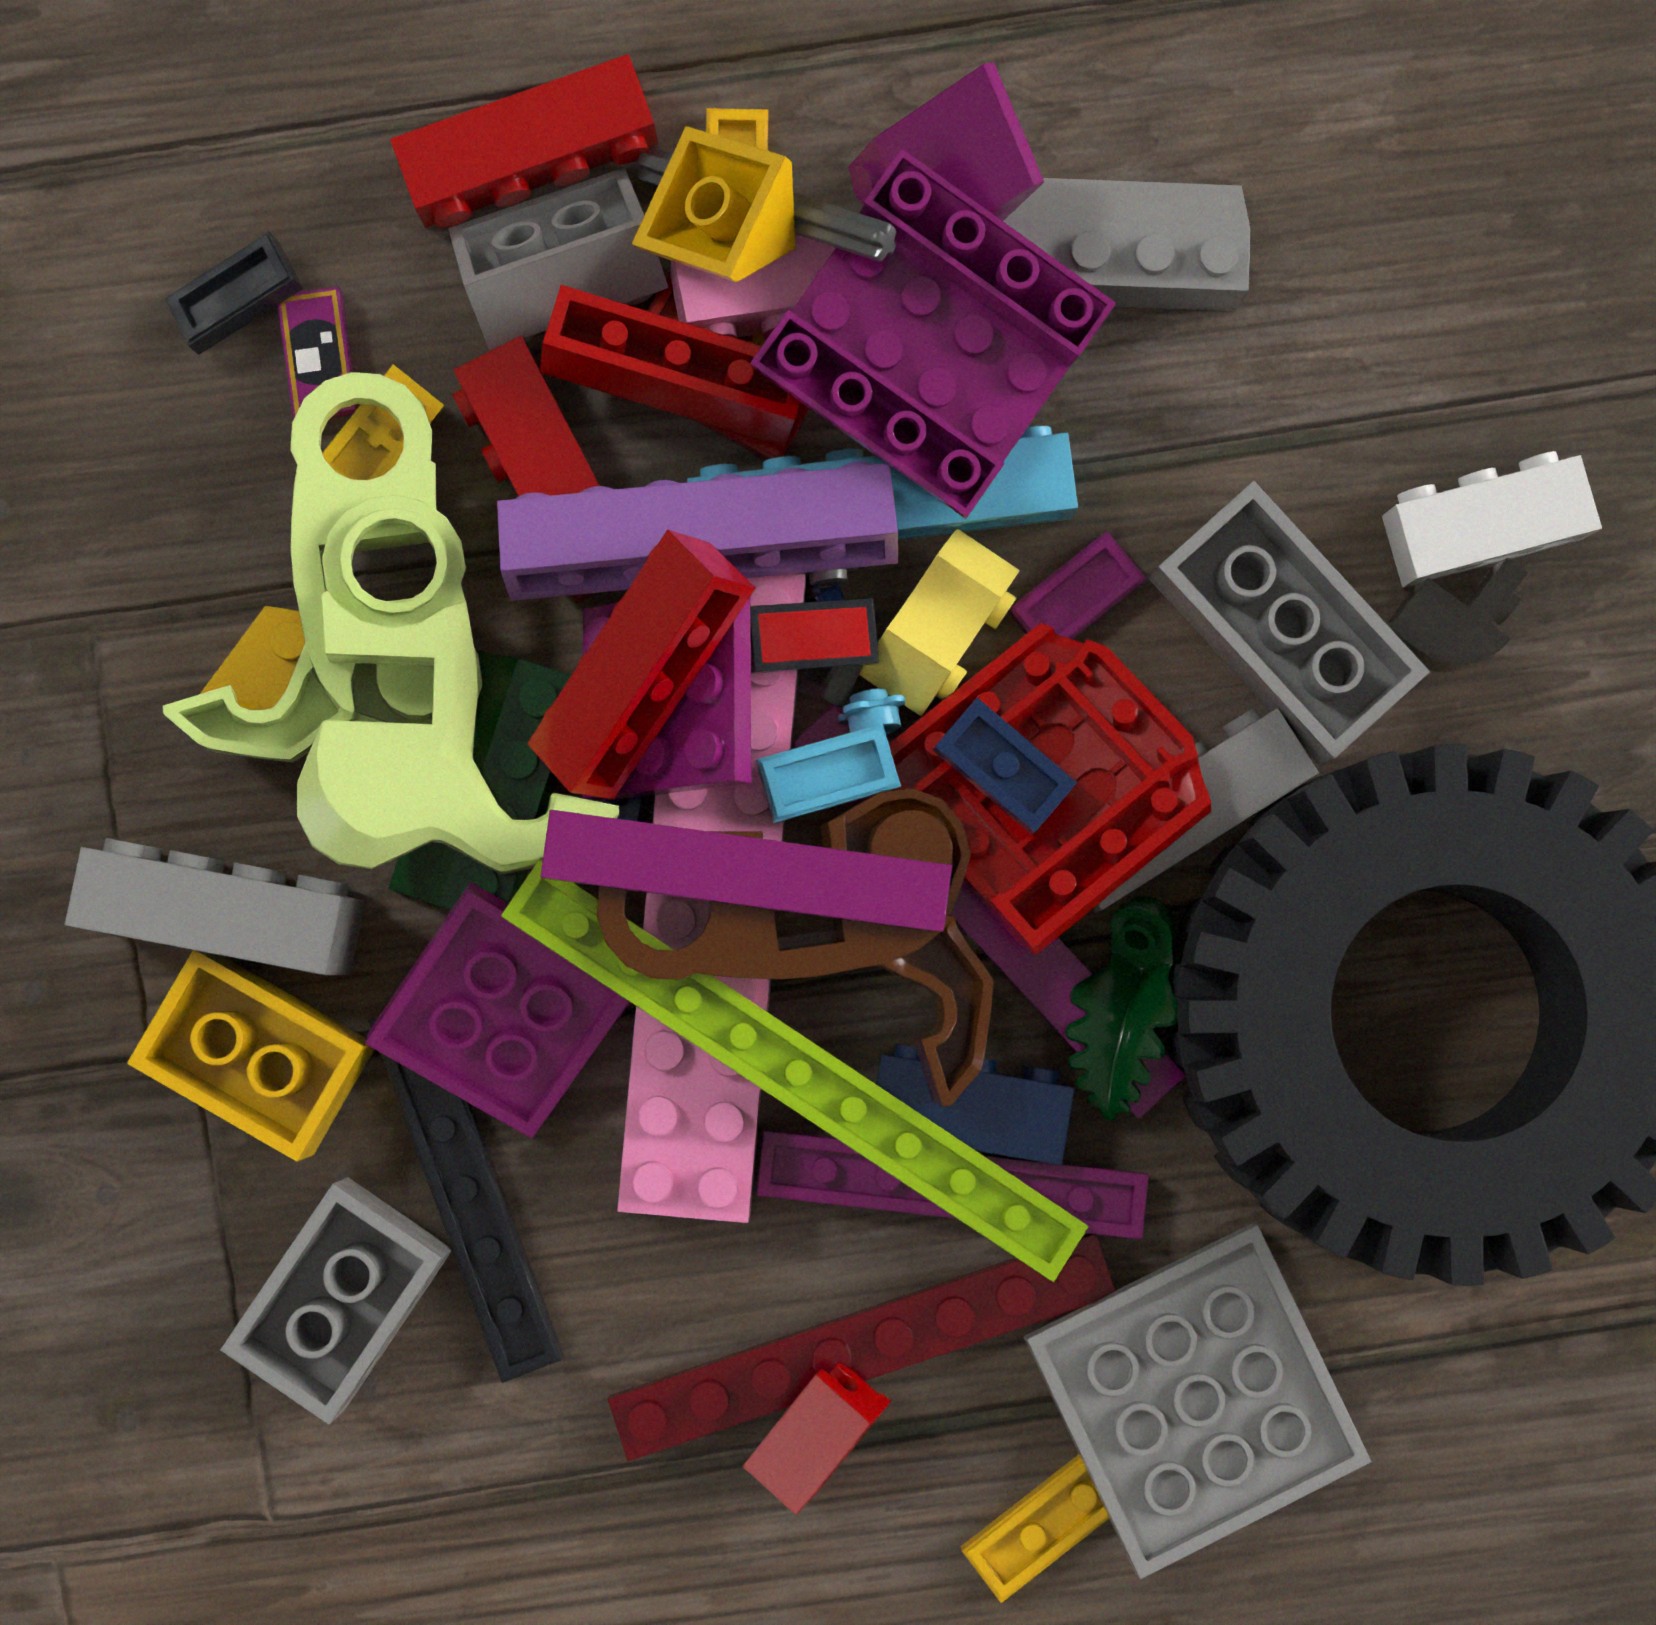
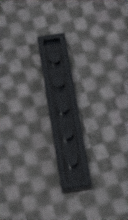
[368,1016,565,1383]

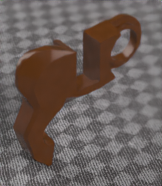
[597,788,994,1107]

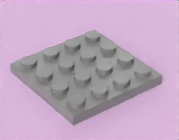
[1023,1223,1372,1579]

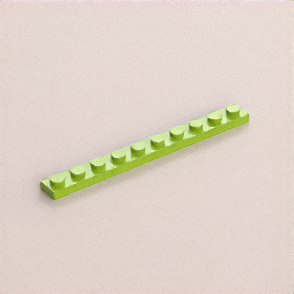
[501,860,1089,1282]

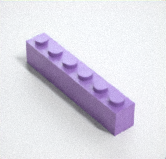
[497,461,898,601]

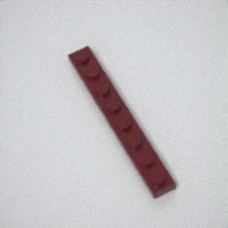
[607,1233,1116,1462]

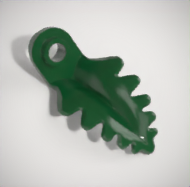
[1065,896,1177,1121]

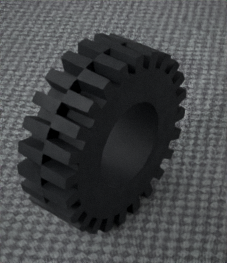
[1167,744,1656,1286]

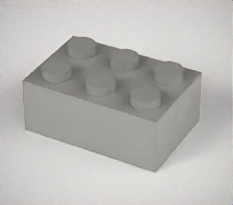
[220,1177,453,1424]

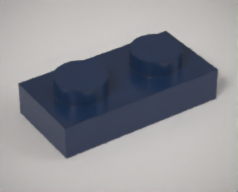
[932,697,1077,835]

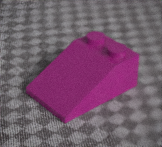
[848,62,1044,221]

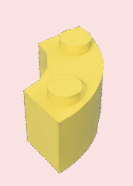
[858,528,1020,717]

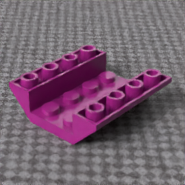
[750,148,1116,519]

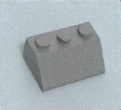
[448,167,669,350]

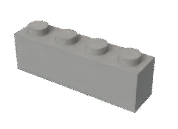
[1093,707,1319,912]

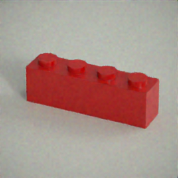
[390,53,659,228]
[540,285,800,447]
[452,335,600,604]
[527,529,756,800]

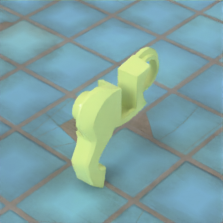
[163,372,482,762]
[297,494,619,875]

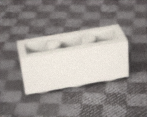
[1382,451,1602,588]

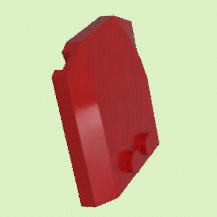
[889,623,1211,956]

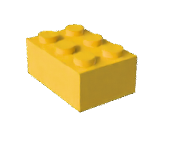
[127,950,375,1162]

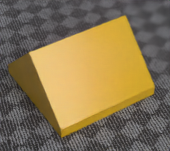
[632,126,796,282]

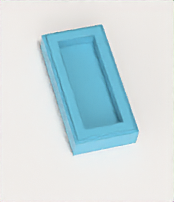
[756,724,901,824]

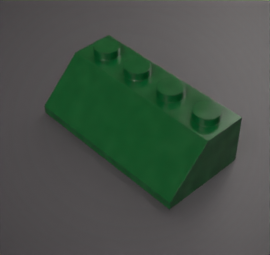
[388,650,572,909]

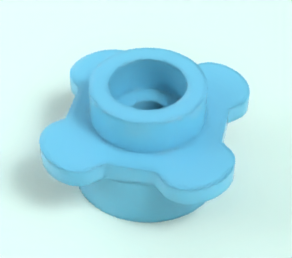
[837,689,906,734]

